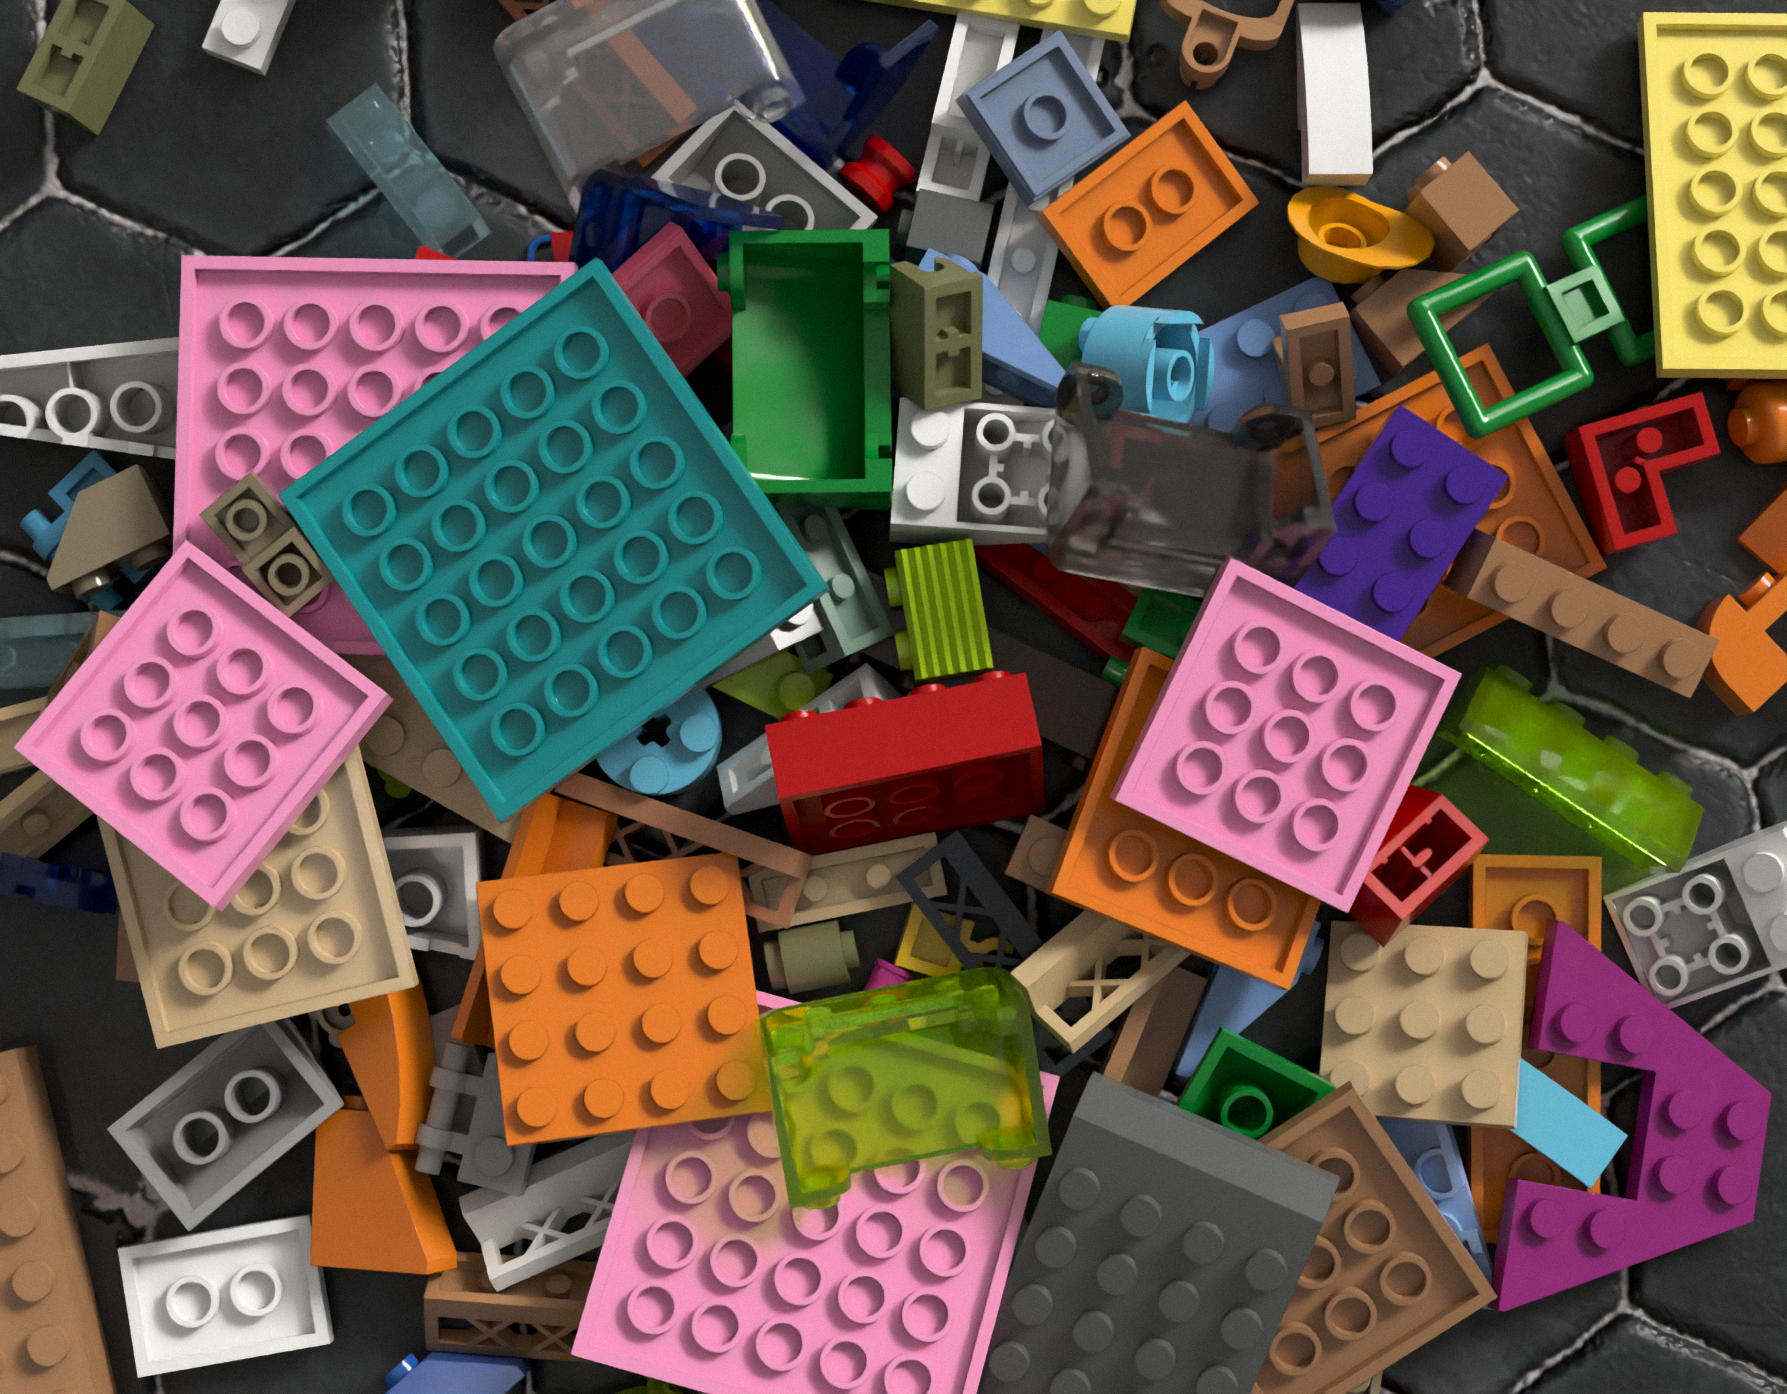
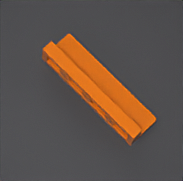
[451,793,619,1049]

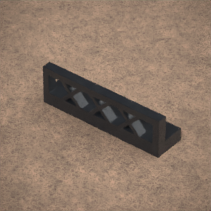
[896,830,1115,1079]

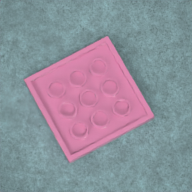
[14,540,393,912]
[1109,557,1462,913]

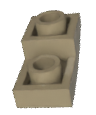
[199,470,335,618]

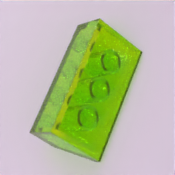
[1435,664,1705,874]

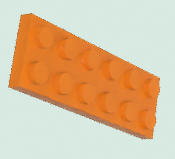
[1466,854,1602,1243]

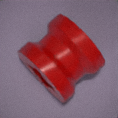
[838,134,918,215]

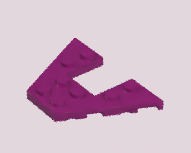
[1487,920,1772,1312]

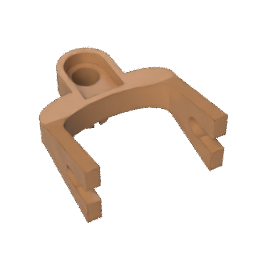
[1159,0,1294,90]

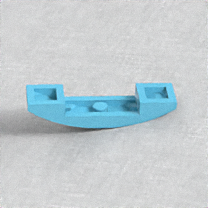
[1507,1058,1628,1189]

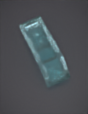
[326,83,491,259]

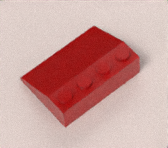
[765,671,1046,856]

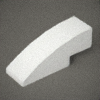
[1296,3,1373,186]
[913,12,1020,211]

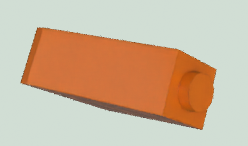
[310,1094,457,1275]

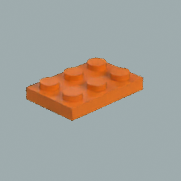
[1035,100,1260,310]

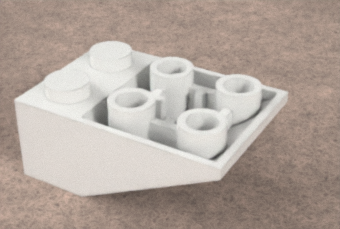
[889,397,1095,546]
[1603,821,1787,1009]

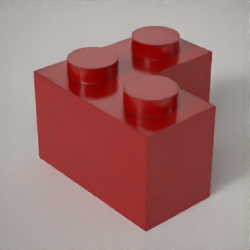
[1562,392,1721,558]

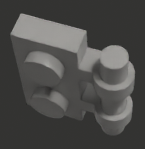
[414,1041,537,1196]

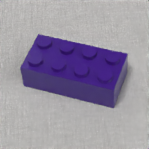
[1278,404,1508,642]

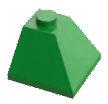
[1175,1026,1336,1141]

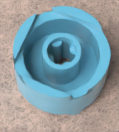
[1074,305,1215,438]
[596,690,722,797]

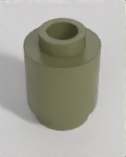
[763,920,860,995]

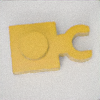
[893,902,1014,986]

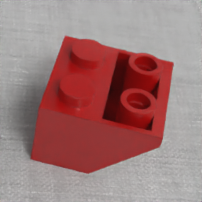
[1348,784,1490,948]

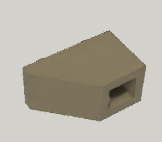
[46,464,174,600]

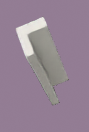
[459,1131,636,1292]

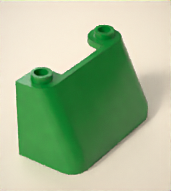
[717,229,892,510]

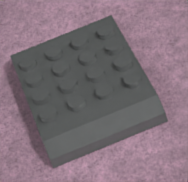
[976,1071,1340,1394]

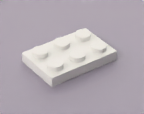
[118,1213,334,1378]

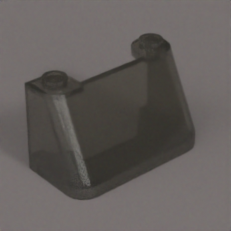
[1045,361,1337,598]

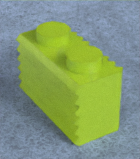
[884,539,993,684]

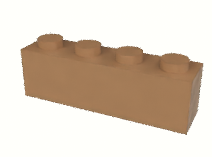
[1443,528,1720,699]

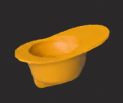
[1287,186,1435,284]

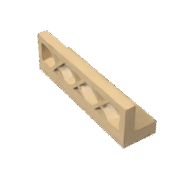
[1010,910,1191,1054]

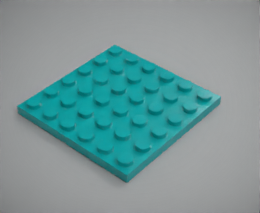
[278,257,831,823]

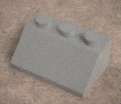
[643,94,878,272]
[107,1017,345,1231]

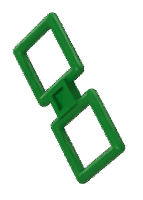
[1406,194,1655,439]

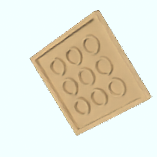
[96,744,419,1049]

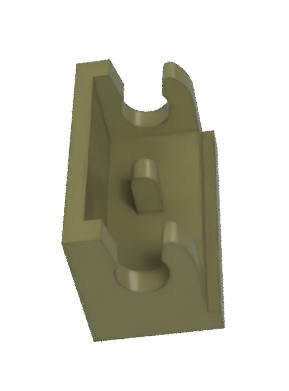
[16,0,155,136]
[890,257,983,411]

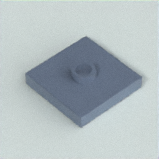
[955,30,1131,207]

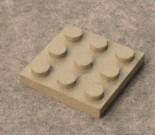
[1319,920,1528,1130]

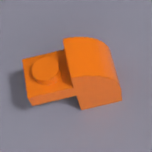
[1695,571,1787,716]

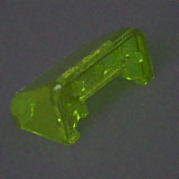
[753,967,1052,1210]

